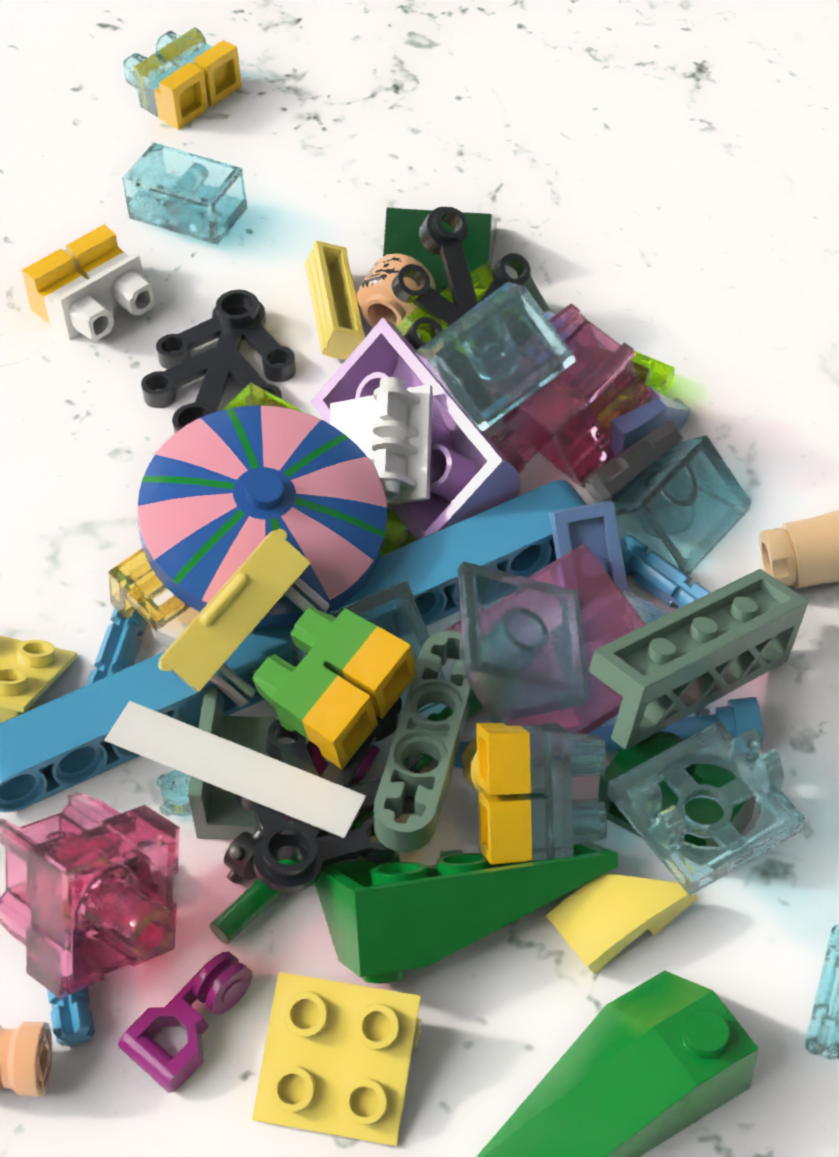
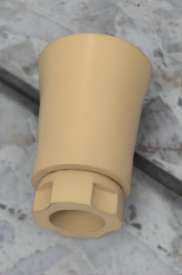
[759,510,839,589]

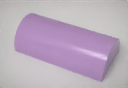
[311,318,521,540]

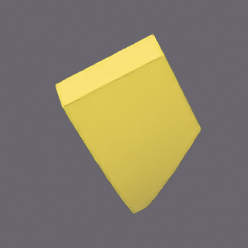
[545,873,699,974]

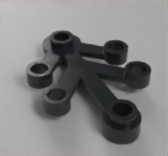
[392,206,545,413]
[141,289,296,434]
[236,697,421,893]

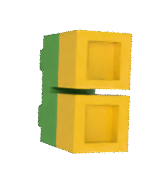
[253,607,417,770]

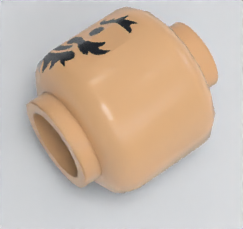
[357,253,436,334]

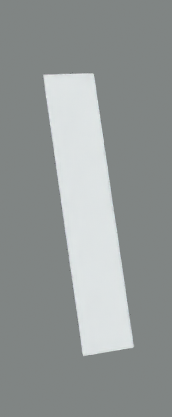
[104,701,366,838]

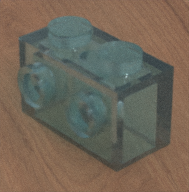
[122,142,247,245]

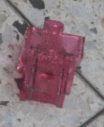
[475,303,651,489]
[0,792,180,999]

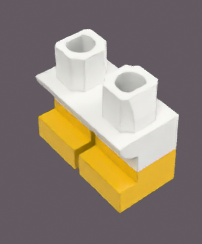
[21,224,155,341]

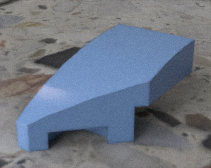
[608,386,691,461]

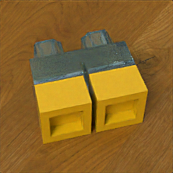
[123,27,242,130]
[476,723,607,865]

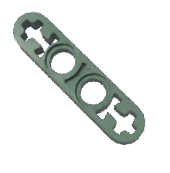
[374,631,479,852]

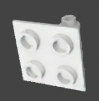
[330,377,433,506]

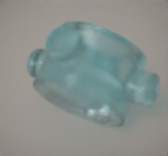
[156,770,192,817]

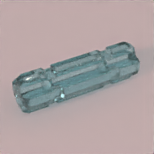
[804,923,839,1060]

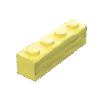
[305,240,365,360]

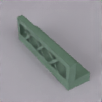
[589,569,809,750]

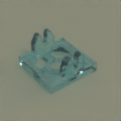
[607,721,805,896]

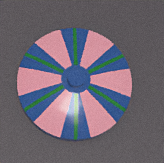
[138,405,387,628]

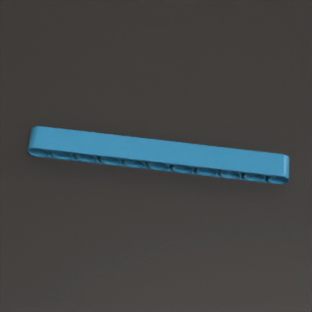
[0,480,587,812]

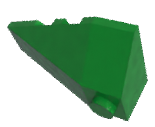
[315,841,618,984]
[476,970,759,1157]

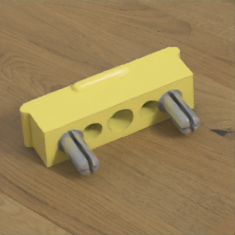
[158,529,329,707]

